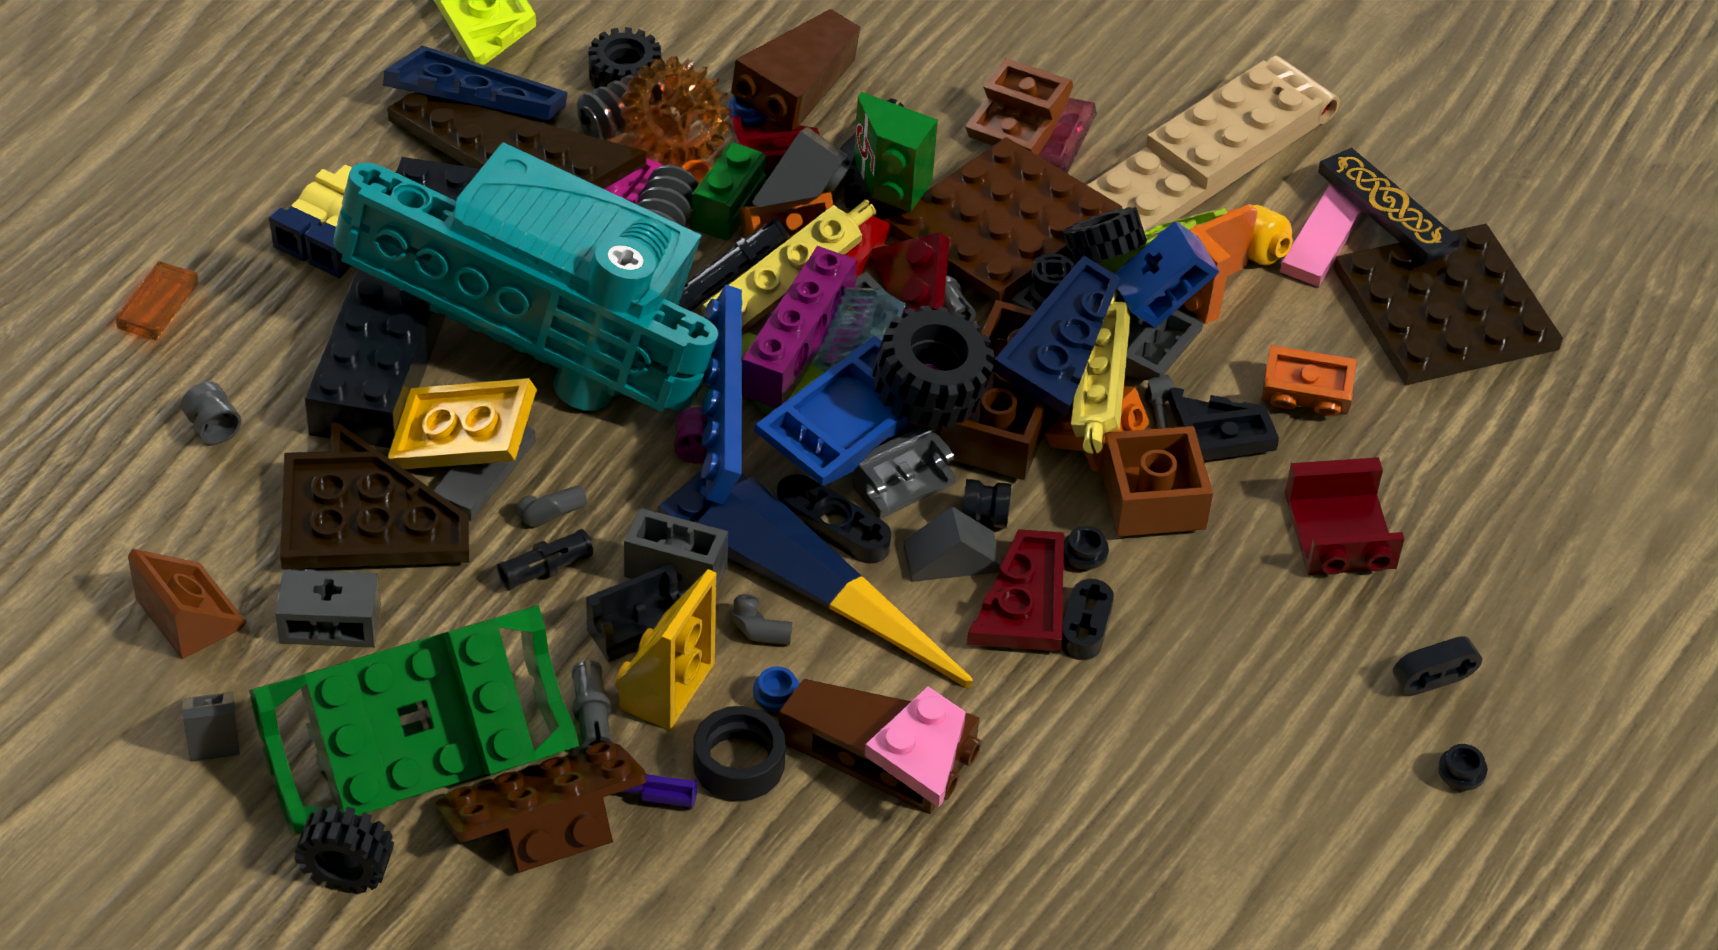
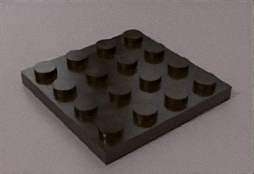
[1333,223,1563,386]

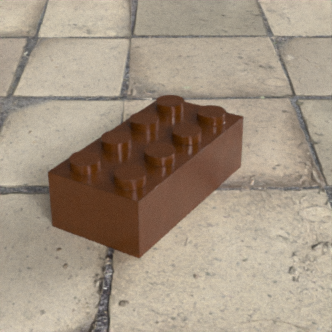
[941,300,1054,480]

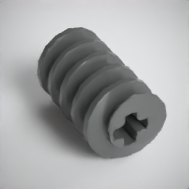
[577,69,669,140]
[637,165,699,227]

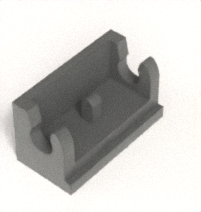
[853,424,955,519]

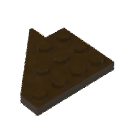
[280,423,470,569]

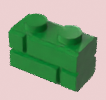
[691,142,766,241]

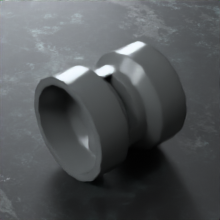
[181,382,241,445]

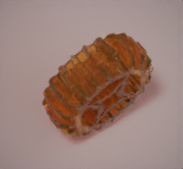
[620,56,732,167]

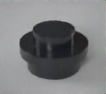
[1064,526,1109,570]
[1438,744,1488,790]

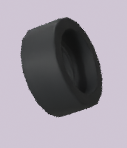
[693,706,786,801]

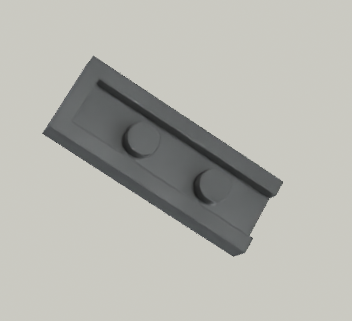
[434,423,536,522]

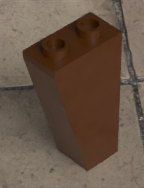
[731,9,861,131]
[779,679,982,814]

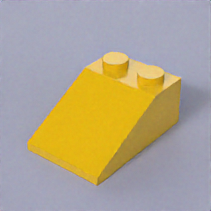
[615,569,717,730]

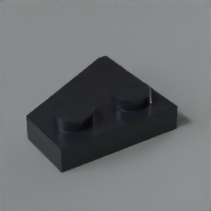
[1168,388,1279,461]

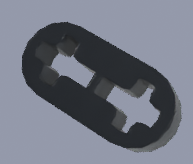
[1061,579,1114,660]
[1393,636,1482,695]

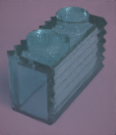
[815,287,905,372]

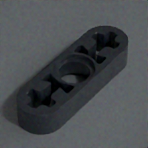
[777,474,891,564]

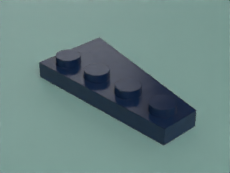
[383,45,568,120]
[992,256,1120,417]

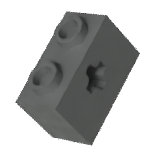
[624,508,728,592]
[275,569,381,648]

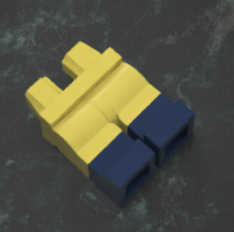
[269,165,352,279]

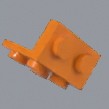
[1184,204,1257,324]

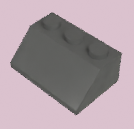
[752,127,850,207]

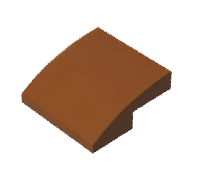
[965,58,1073,156]

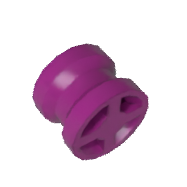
[674,407,707,464]

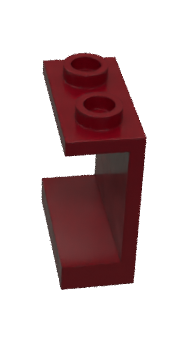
[1285,457,1404,575]

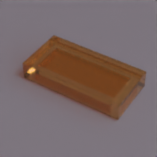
[115,261,199,341]

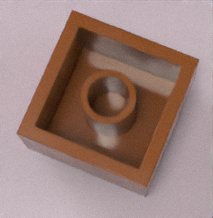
[1100,426,1213,537]

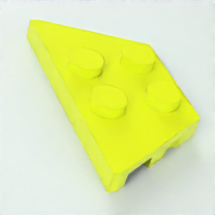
[434,0,536,65]

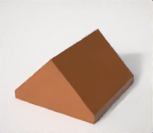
[128,549,246,659]

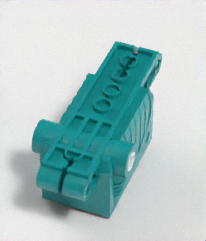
[333,142,718,412]

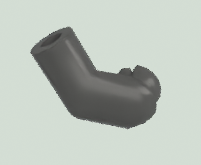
[516,486,587,527]
[730,594,792,645]

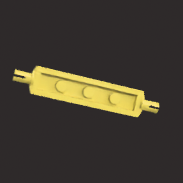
[703,199,876,333]
[1071,289,1130,454]

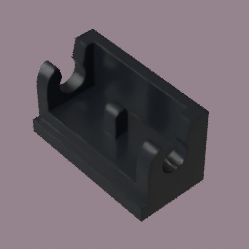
[586,563,687,663]

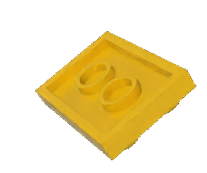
[387,378,537,469]

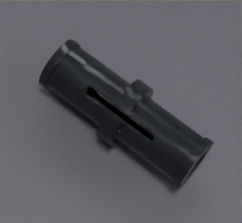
[497,529,593,591]

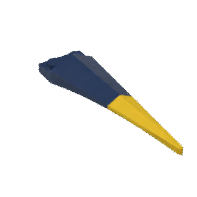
[658,471,973,688]

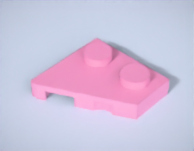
[865,686,966,807]

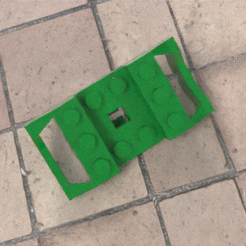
[249,605,580,834]

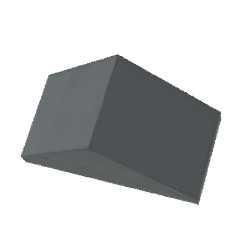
[903,507,1002,582]
[182,691,240,762]

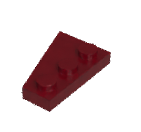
[967,529,1064,651]

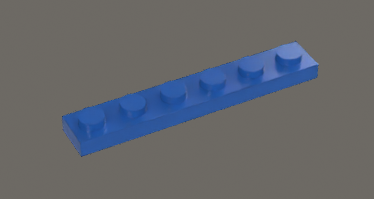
[701,284,742,504]

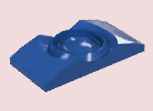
[754,336,911,485]

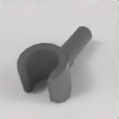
[1144,375,1174,429]

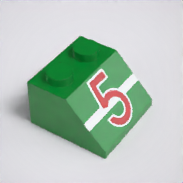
[854,92,938,213]

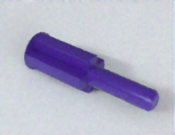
[621,774,697,809]

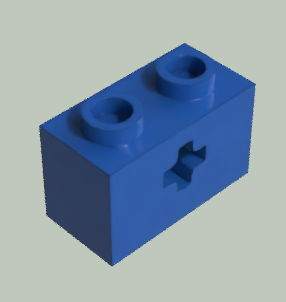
[1115,221,1220,328]

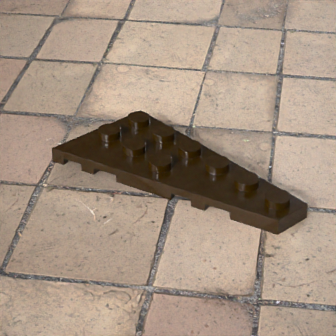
[387,92,647,189]

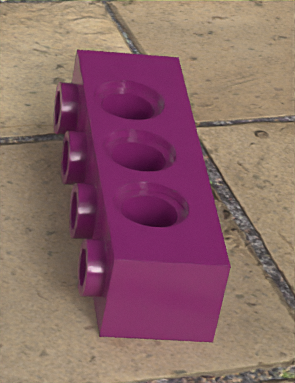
[742,246,857,408]

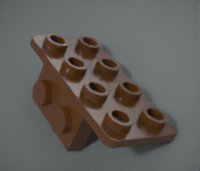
[435,742,647,873]

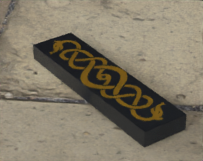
[1318,148,1460,264]

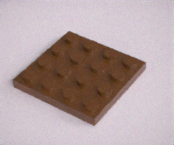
[884,137,1123,302]

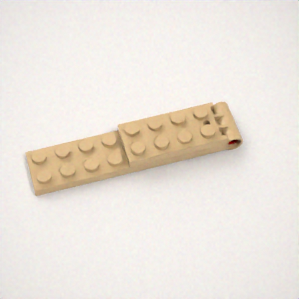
[1070,56,1340,258]

